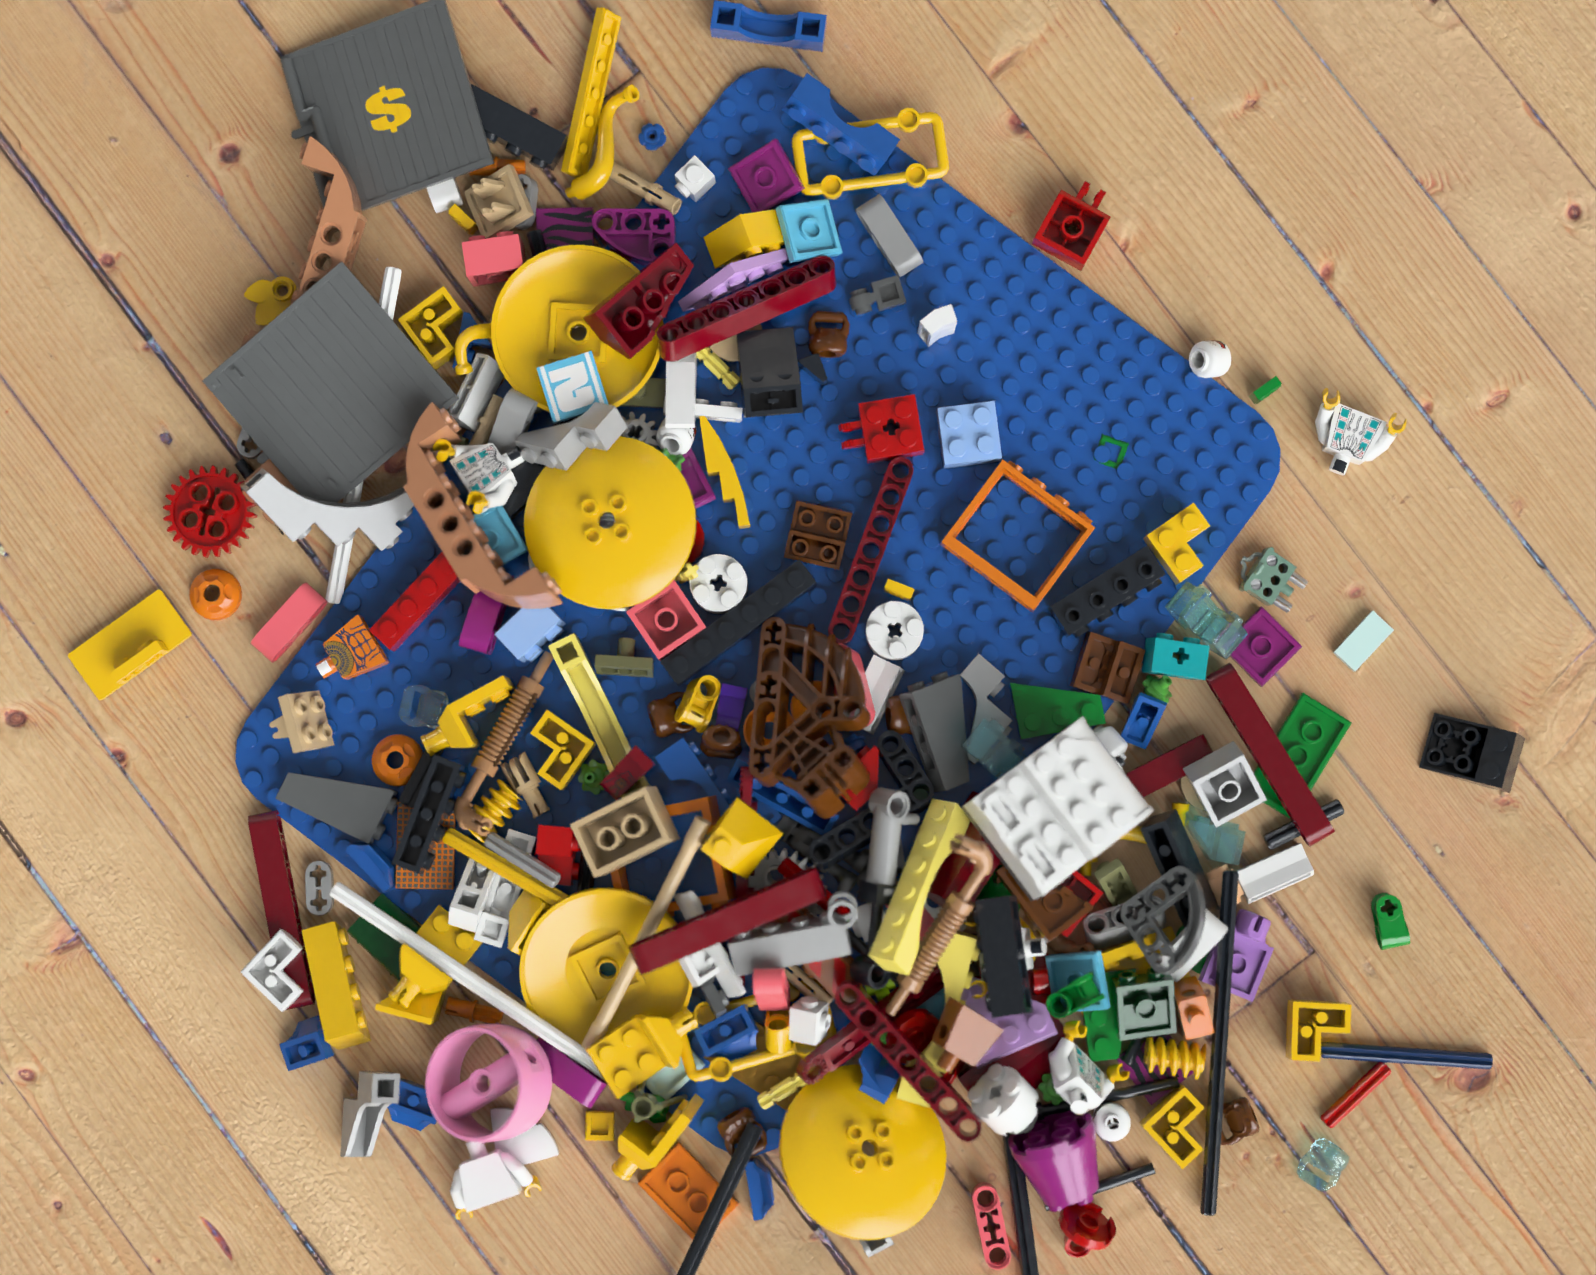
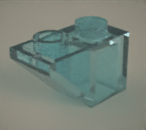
[1185,815,1246,865]

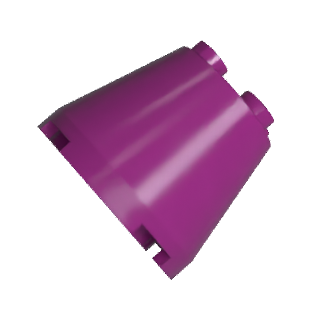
[1008,1110,1099,1212]

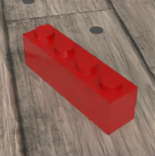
[369,551,460,652]

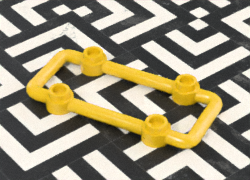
[792,108,949,200]
[681,978,837,1082]

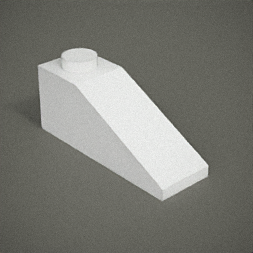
[665,353,697,428]
[448,838,496,933]

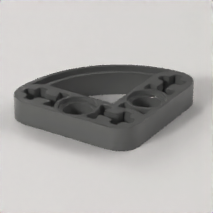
[1121,866,1206,975]

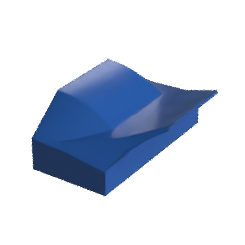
[345,842,396,892]
[694,1004,758,1061]
[279,1015,334,1071]
[859,1043,905,1104]
[387,1078,437,1131]
[745,1158,775,1221]

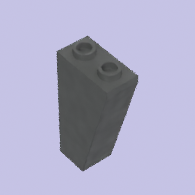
[899,671,969,792]
[275,772,399,844]

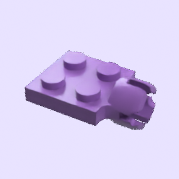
[1198,909,1274,1002]

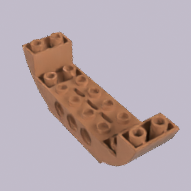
[241,137,367,347]
[403,402,563,609]

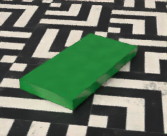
[1253,693,1352,820]

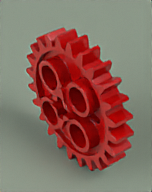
[163,465,257,558]

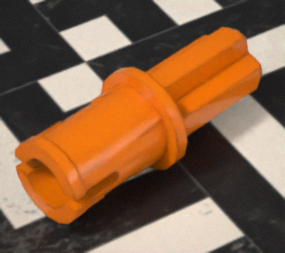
[469,156,526,176]
[445,996,504,1023]

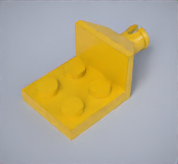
[420,675,515,756]
[388,905,483,1009]
[585,1007,698,1099]
[611,1093,704,1180]

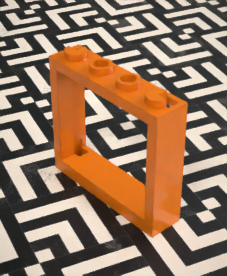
[940,460,1095,612]
[611,795,736,917]

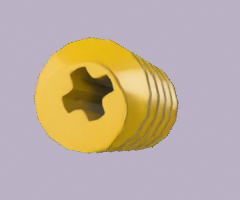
[468,779,523,843]
[1143,1036,1207,1080]

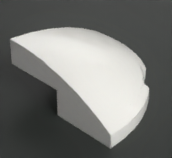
[490,1108,559,1165]

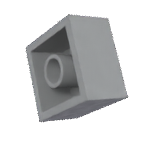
[1183,741,1267,827]

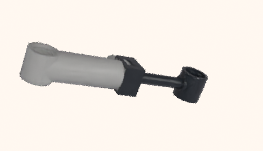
[850,787,920,989]

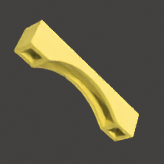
[548,633,650,798]
[869,799,970,975]
[897,930,979,1108]

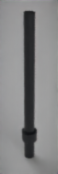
[1035,1076,1180,1121]

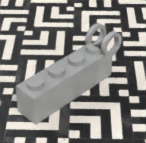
[728,891,857,976]

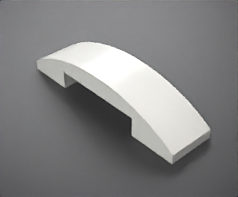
[474,829,537,948]

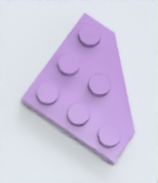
[678,248,789,312]
[944,977,1058,1068]

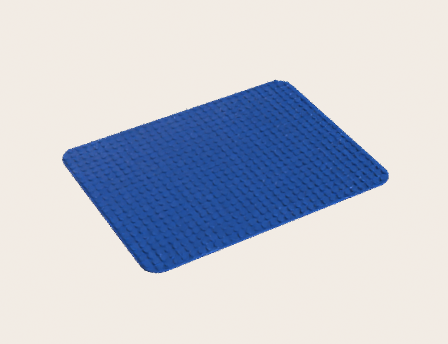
[235,68,1281,1156]

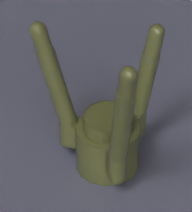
[631,1079,688,1122]

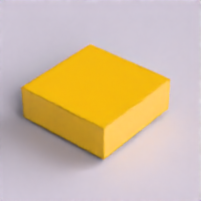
[448,204,478,235]
[884,579,914,601]
[585,1110,615,1141]

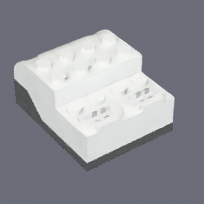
[961,716,1154,901]

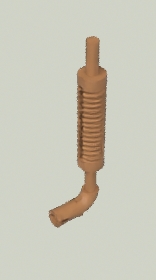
[454,651,554,836]
[885,834,993,1017]

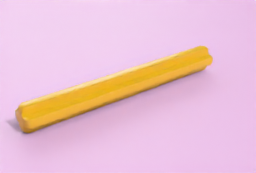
[443,828,569,910]

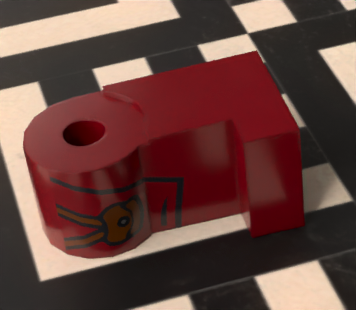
[599,745,656,801]

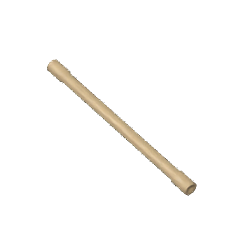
[581,816,711,1049]

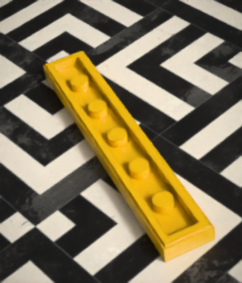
[561,7,621,178]

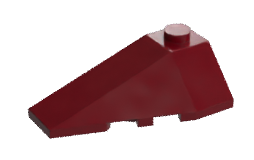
[583,243,694,359]

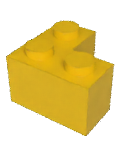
[703,209,785,269]
[398,286,463,370]
[1143,503,1210,585]
[530,710,597,791]
[1285,999,1351,1062]
[1139,1083,1204,1170]

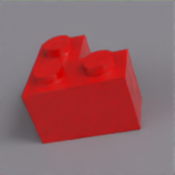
[536,825,581,886]

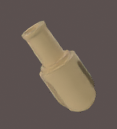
[500,751,550,818]

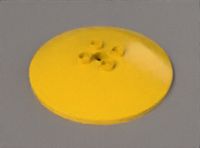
[491,245,664,417]
[524,436,696,609]
[520,888,693,1045]
[779,1064,946,1240]

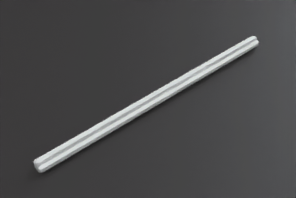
[325,266,402,604]
[329,882,604,1080]

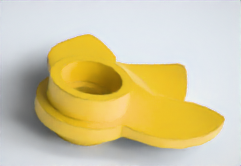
[244,276,297,326]

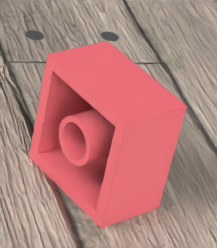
[462,231,527,287]
[626,580,707,661]

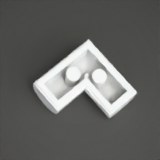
[240,929,303,1012]

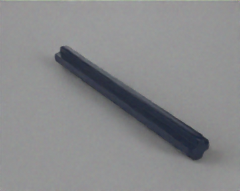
[1321,1042,1493,1069]

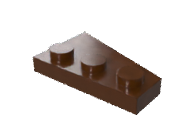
[994,866,1094,943]

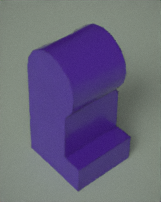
[715,683,748,732]

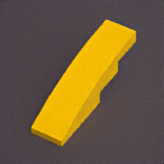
[699,416,751,529]

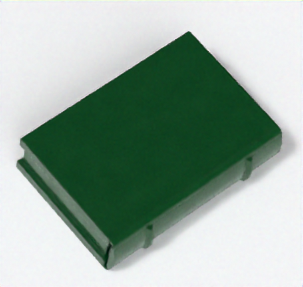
[347,893,421,982]

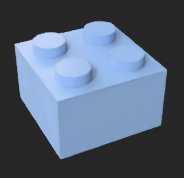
[936,401,1002,469]
[494,607,566,663]

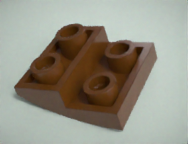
[784,499,853,570]

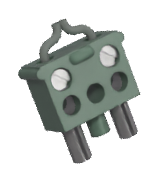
[1239,547,1308,613]

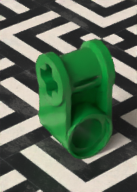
[1371,893,1410,950]
[1046,971,1106,1018]

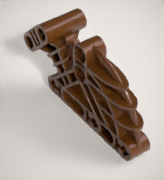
[749,617,871,819]

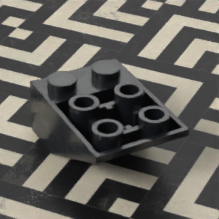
[736,327,803,418]
[1419,713,1525,793]

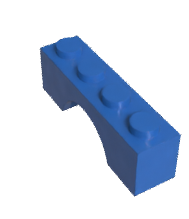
[710,0,827,52]
[782,73,900,176]
[655,738,733,816]

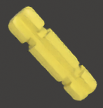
[696,347,740,390]
[674,563,699,583]
[757,1072,807,1109]

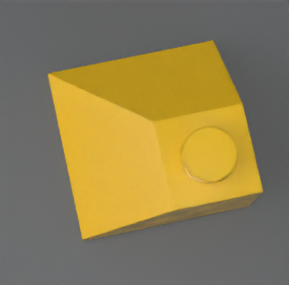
[701,797,783,879]
[508,890,551,956]
[374,989,447,1025]

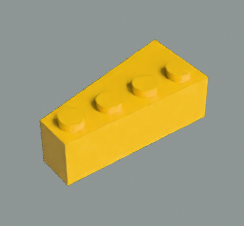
[301,921,371,1050]

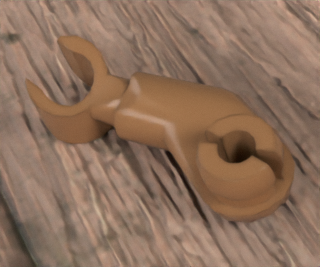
[1032,926,1095,953]

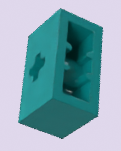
[1142,633,1210,680]

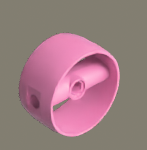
[425,1023,552,1143]

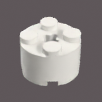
[690,554,748,614]
[865,601,924,660]
[968,1064,1039,1135]

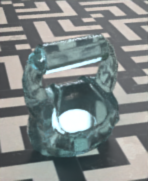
[398,684,449,729]
[1297,1138,1349,1192]

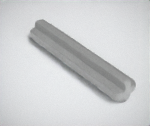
[484,832,561,888]

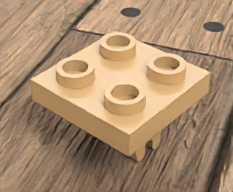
[464,164,534,239]
[269,690,334,753]

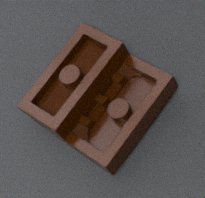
[1069,631,1146,704]

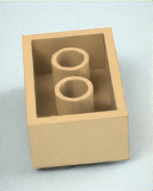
[570,786,680,878]

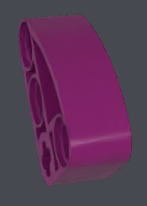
[592,208,676,266]
[459,575,514,655]
[537,1037,607,1108]

